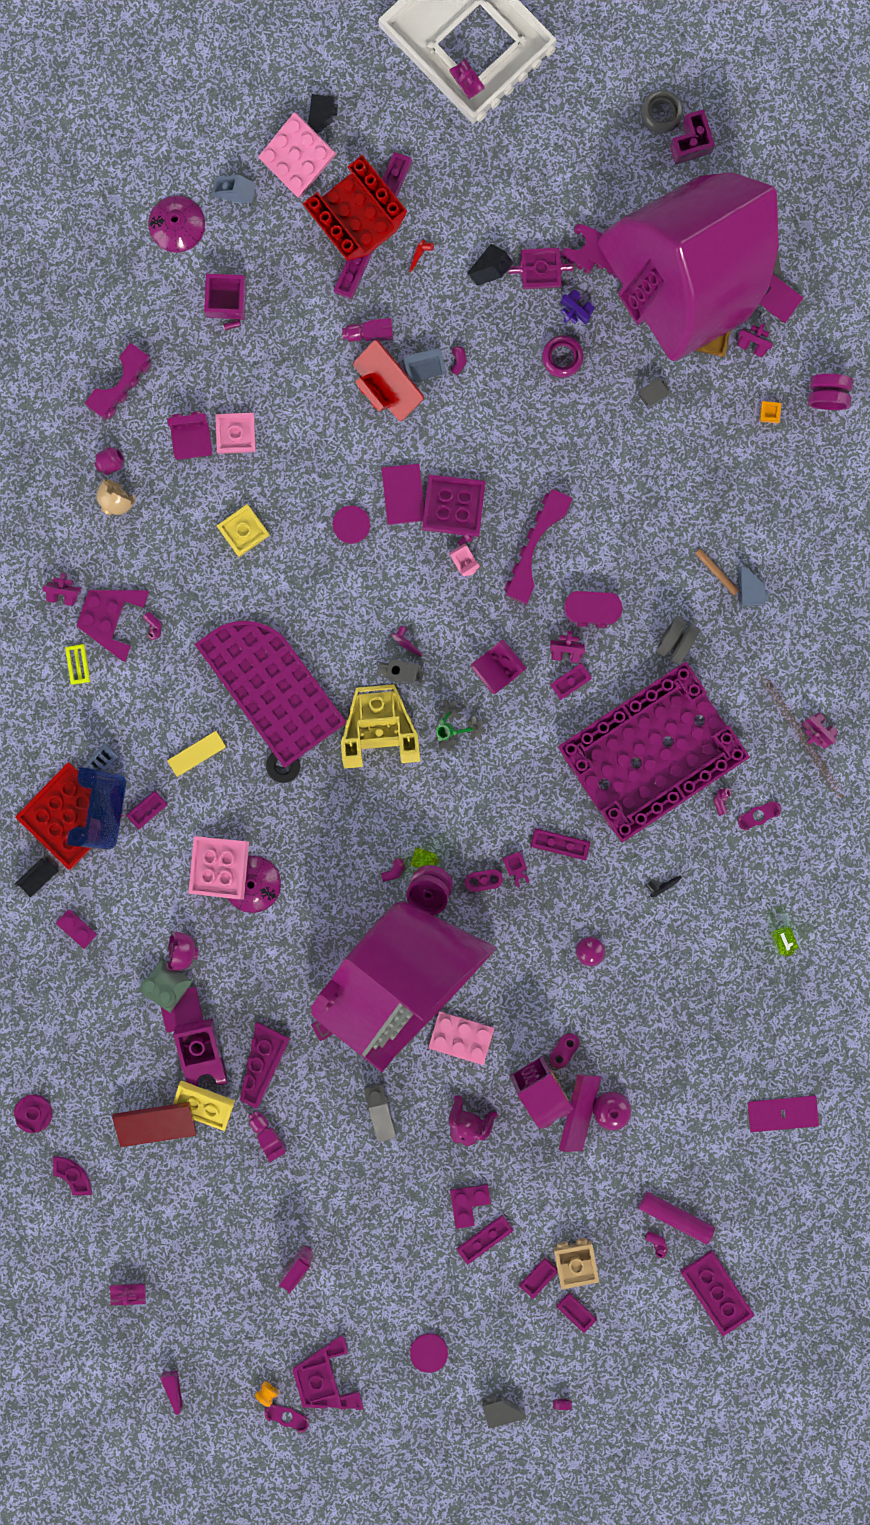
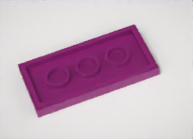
[559,1074,602,1152]
[680,1250,755,1337]

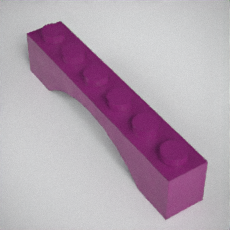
[504,489,573,605]

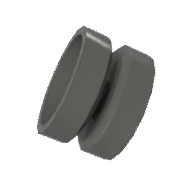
[655,615,700,665]

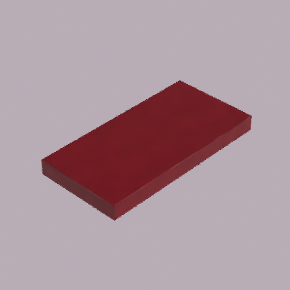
[112,1102,197,1147]

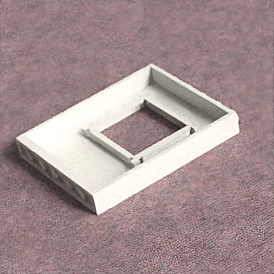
[379,0,557,124]

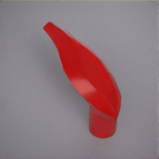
[409,239,434,273]

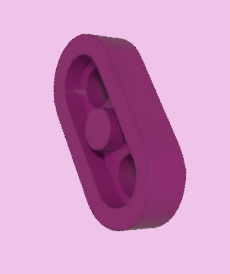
[465,869,503,892]
[549,1033,579,1069]

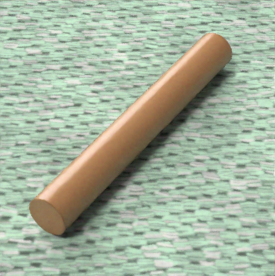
[695,548,739,595]

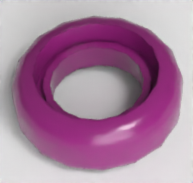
[542,335,584,378]

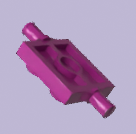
[508,248,574,290]

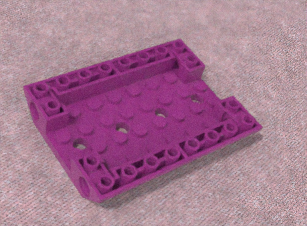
[558,661,750,843]

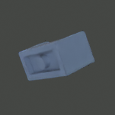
[403,348,446,382]

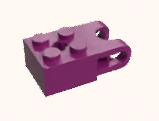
[173,1018,228,1087]

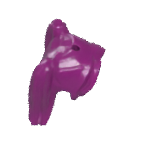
[449,1095,497,1147]

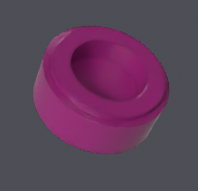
[553,1399,572,1410]

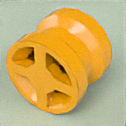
[255,1381,279,1407]

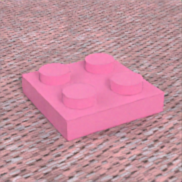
[215,413,256,454]

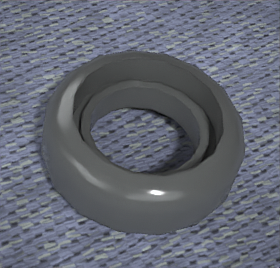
[641,90,683,133]

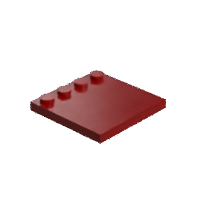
[15,762,124,871]

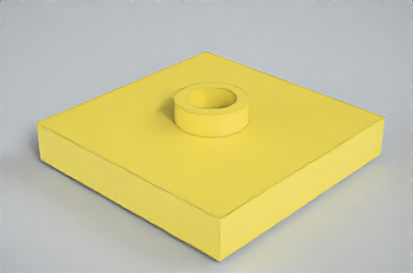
[217,504,270,558]

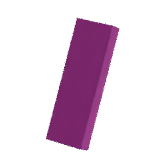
[530,828,591,861]
[456,1214,514,1265]

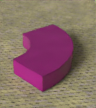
[53,1156,92,1195]

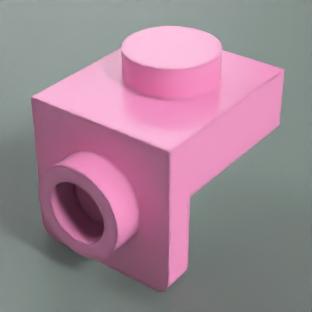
[449,543,480,577]

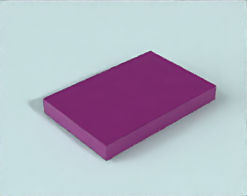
[381,464,424,525]

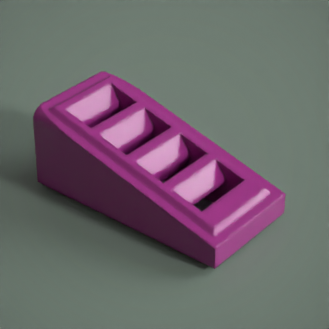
[160,1370,183,1415]

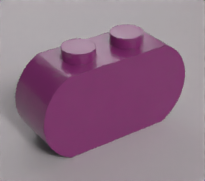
[564,591,622,629]

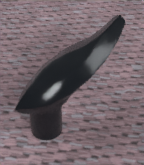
[646,876,682,897]

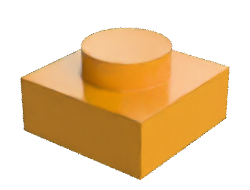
[759,401,782,423]

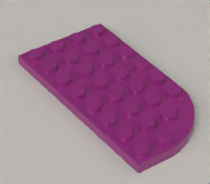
[194,621,346,768]

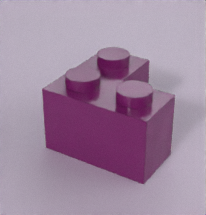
[670,109,715,164]

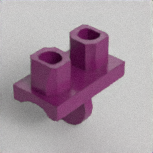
[449,59,485,100]
[737,323,773,358]
[42,573,82,606]
[550,630,585,663]
[801,713,838,749]
[110,1283,146,1306]

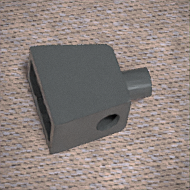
[378,659,425,687]

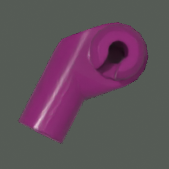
[450,346,467,376]
[143,611,162,640]
[713,787,731,816]
[381,858,405,882]
[645,1231,668,1258]

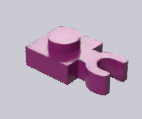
[502,851,529,887]

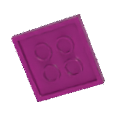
[422,474,486,537]

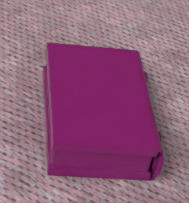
[279,1245,314,1294]

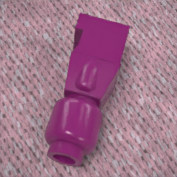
[342,318,393,342]
[248,1110,287,1162]

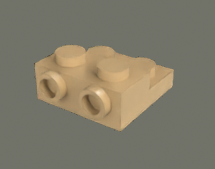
[553,1238,599,1290]

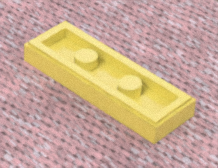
[167,731,226,777]

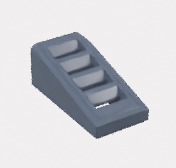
[79,743,120,784]

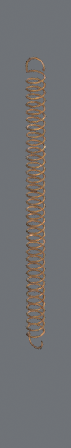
[761,676,842,797]

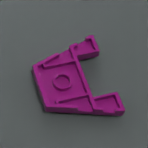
[76,590,149,662]
[292,1334,364,1410]

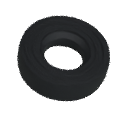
[266,752,301,783]

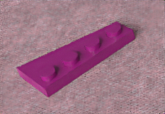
[240,1022,291,1109]

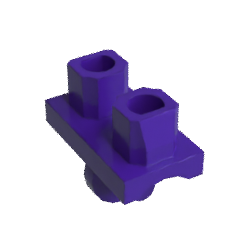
[560,289,595,325]

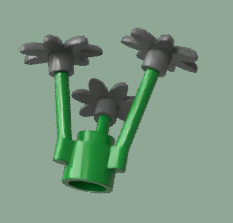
[434,700,486,751]

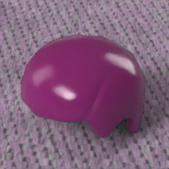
[576,936,605,967]

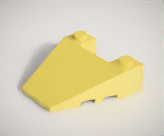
[341,684,420,769]

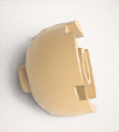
[96,479,136,515]

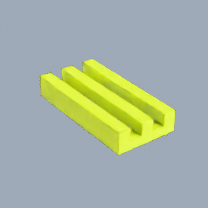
[65,644,91,685]

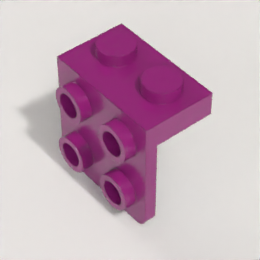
[167,411,212,460]
[471,639,527,694]

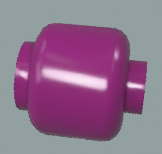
[94,447,124,475]

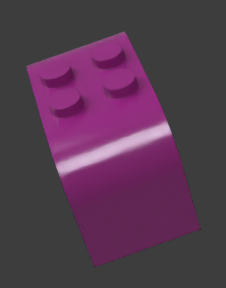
[510,1056,573,1130]

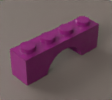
[84,343,151,421]

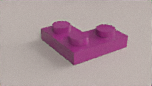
[450,1184,491,1229]

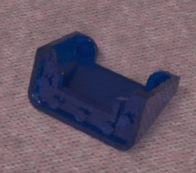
[67,767,126,850]

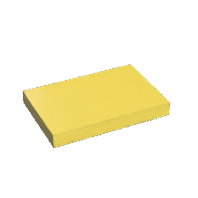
[173,1081,235,1131]

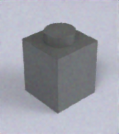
[638,378,670,410]

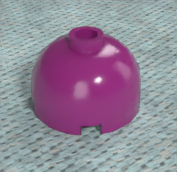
[166,931,199,971]
[593,1092,632,1131]

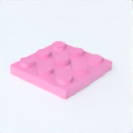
[258,112,337,198]
[188,836,249,899]

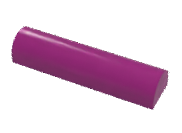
[637,1191,715,1245]

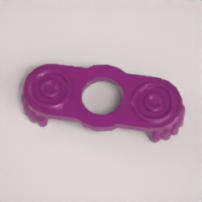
[737,801,781,830]
[264,1404,309,1433]

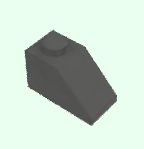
[482,1394,526,1429]

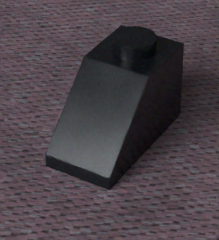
[308,94,338,134]
[467,244,514,286]

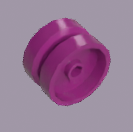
[808,374,853,411]
[406,865,453,915]

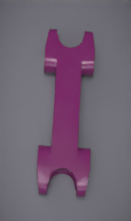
[560,224,618,278]

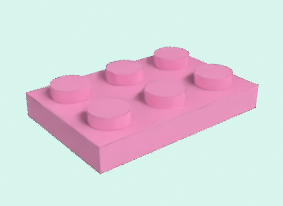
[428,1011,495,1065]

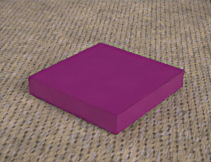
[160,987,203,1033]

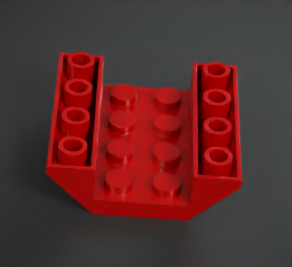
[302,155,408,261]

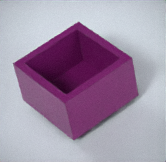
[204,273,247,320]

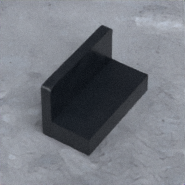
[14,857,59,898]

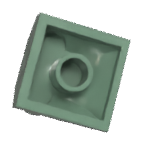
[138,960,193,1013]

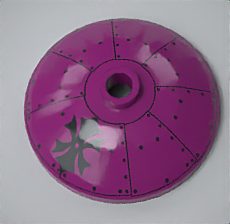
[148,195,205,253]
[227,856,281,913]

